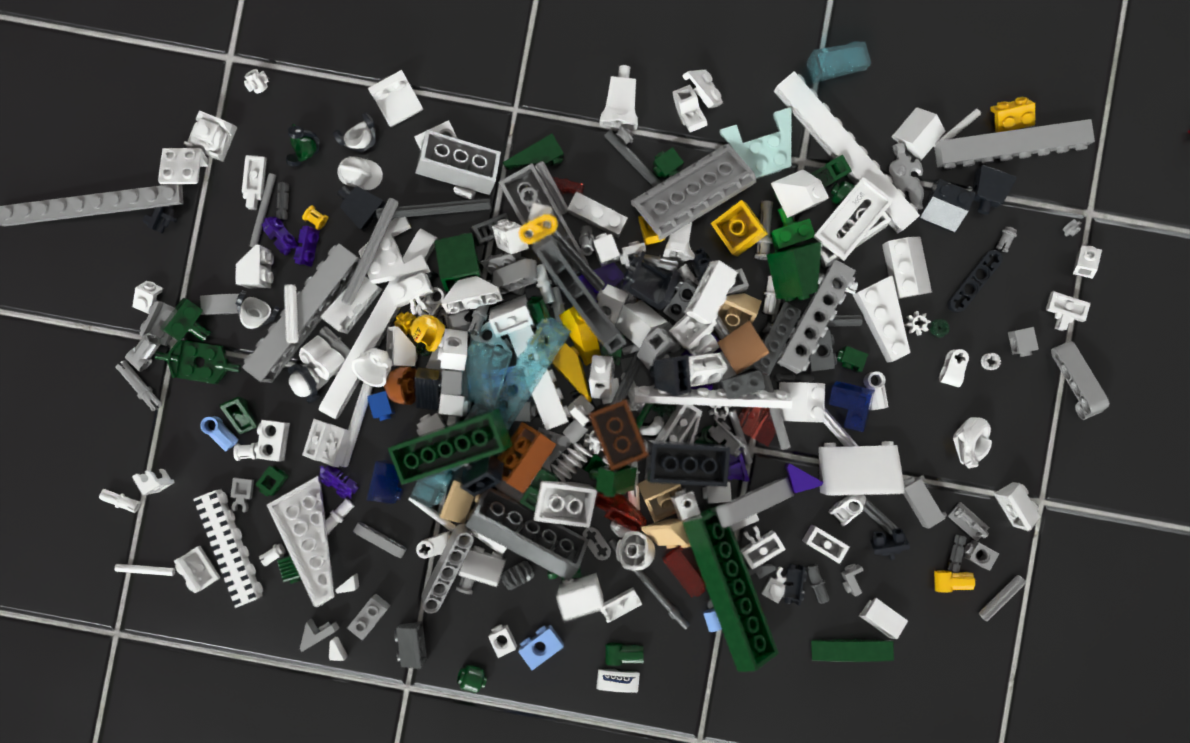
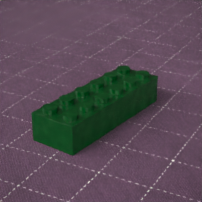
[388,408,512,485]

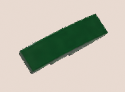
[811,638,894,662]

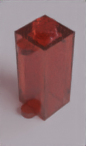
[662,545,706,598]

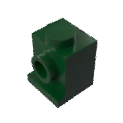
[836,346,868,373]
[255,465,290,496]

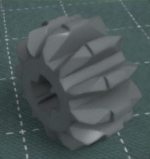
[501,561,535,590]

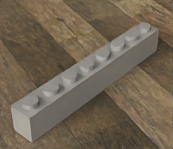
[934,119,1095,169]

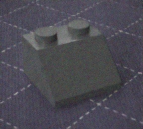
[394,621,427,669]

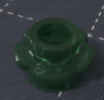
[930,319,949,338]

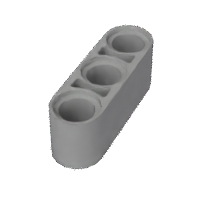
[492,259,537,294]

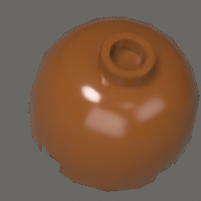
[384,366,417,405]

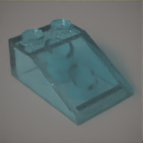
[466,340,513,409]

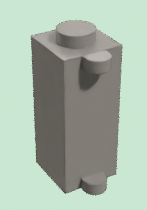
[903,475,947,529]

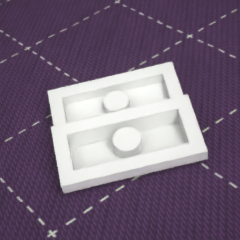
[302,419,350,467]

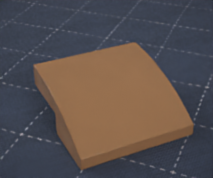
[717,321,770,374]

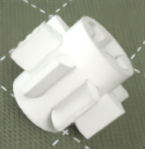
[244,69,269,94]
[905,311,931,336]
[708,405,732,421]
[583,430,603,454]

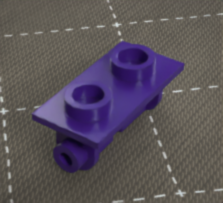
[262,217,299,255]
[294,226,320,267]

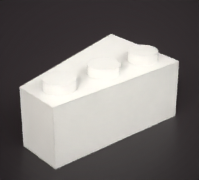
[320,276,382,334]

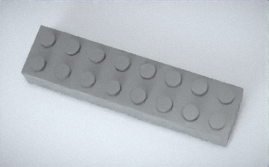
[242,244,360,383]

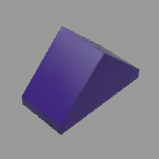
[785,463,823,493]

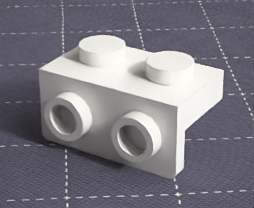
[669,314,717,350]
[174,546,221,593]

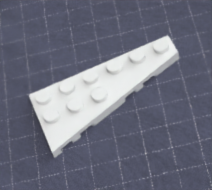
[267,476,334,607]

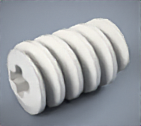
[551,442,592,482]

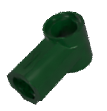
[605,642,644,666]

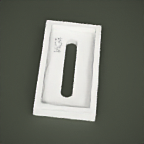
[814,177,894,261]

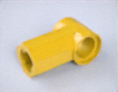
[934,570,975,592]

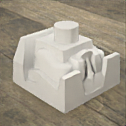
[184,111,237,162]

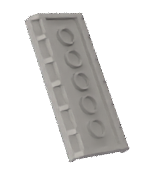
[631,144,756,241]

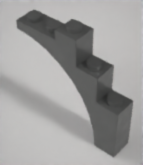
[532,235,626,355]

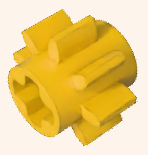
[394,312,416,335]

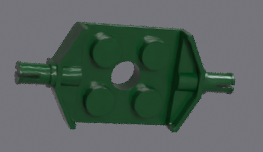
[155,340,241,384]

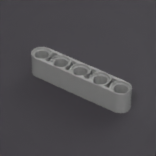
[715,477,794,527]
[421,524,473,614]

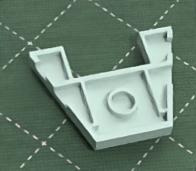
[719,107,791,179]

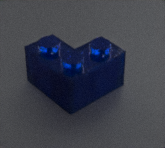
[829,381,875,432]

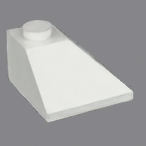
[771,170,829,218]

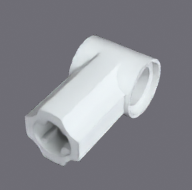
[864,372,889,410]

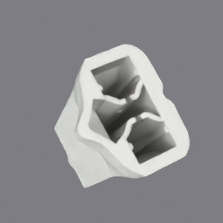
[599,65,638,130]
[663,222,695,262]

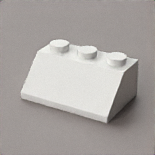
[882,237,932,299]

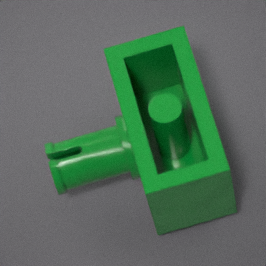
[770,208,815,252]

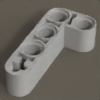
[1051,341,1109,420]

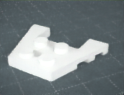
[358,217,430,284]

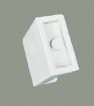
[489,294,533,338]

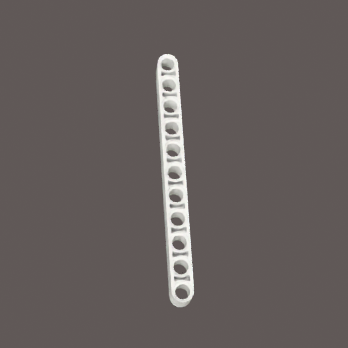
[319,229,438,420]

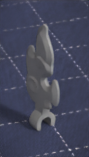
[889,142,924,210]

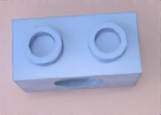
[518,625,564,670]

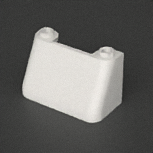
[819,441,904,495]

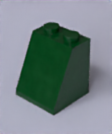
[434,233,483,294]
[767,242,822,302]

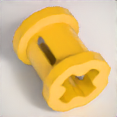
[302,205,329,230]

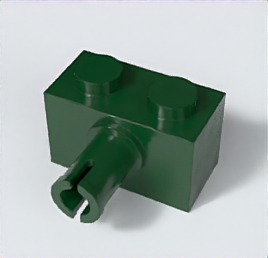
[160,298,210,342]
[589,465,637,497]

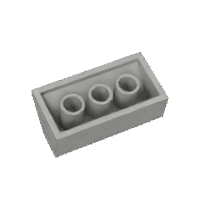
[415,130,501,195]

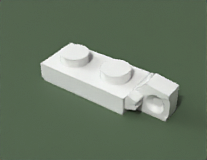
[242,155,267,210]

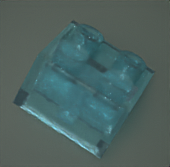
[410,469,453,507]

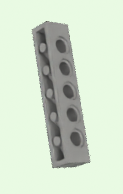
[777,259,856,374]

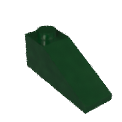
[503,134,564,170]

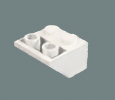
[236,245,274,288]

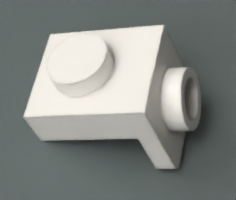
[620,241,646,269]
[132,281,163,314]

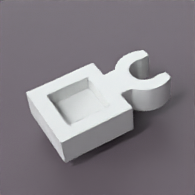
[761,567,786,603]

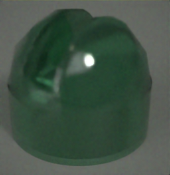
[416,342,432,356]

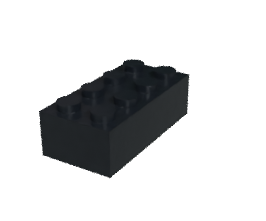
[645,440,730,487]

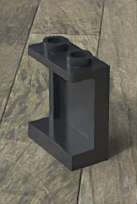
[622,250,681,310]

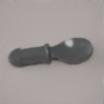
[774,371,814,383]

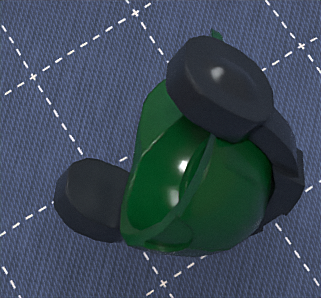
[286,124,320,166]

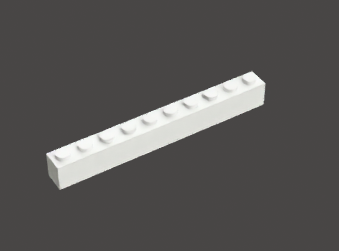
[774,71,920,234]

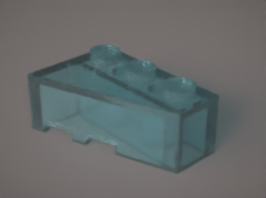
[806,41,871,84]

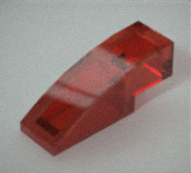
[594,488,647,532]

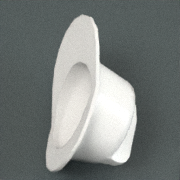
[338,156,383,190]

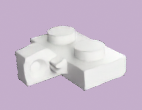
[1046,291,1090,331]

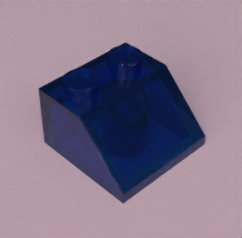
[367,460,403,504]

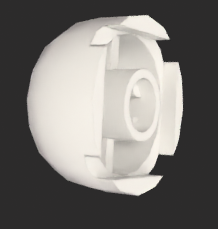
[616,531,655,571]

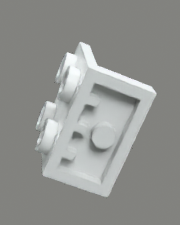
[368,70,423,127]
[158,148,209,184]

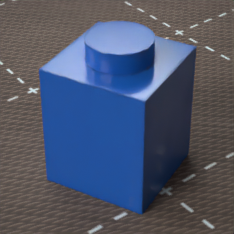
[367,391,395,421]

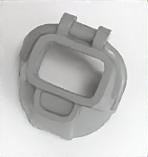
[437,309,471,337]

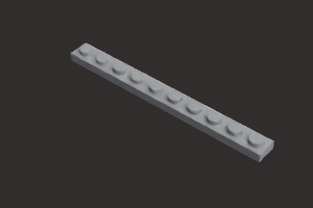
[0,184,183,226]

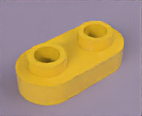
[519,214,558,244]

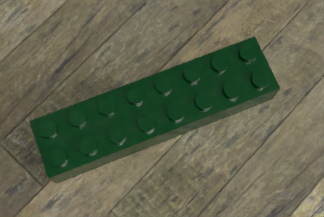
[682,507,779,672]

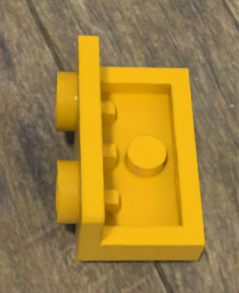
[990,97,1035,132]

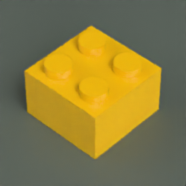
[711,200,768,257]

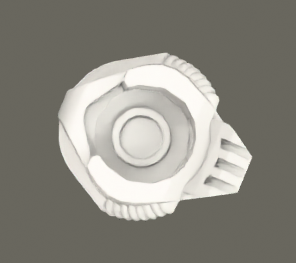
[953,417,992,469]

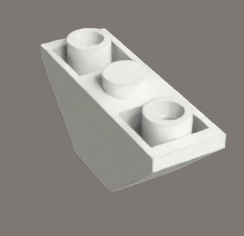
[441,276,503,314]

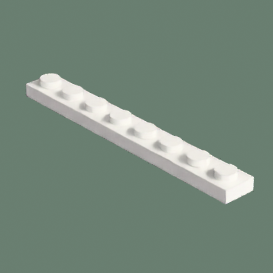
[634,386,792,408]

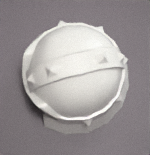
[351,349,392,387]

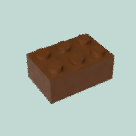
[589,399,649,471]

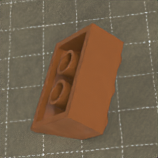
[497,422,557,493]

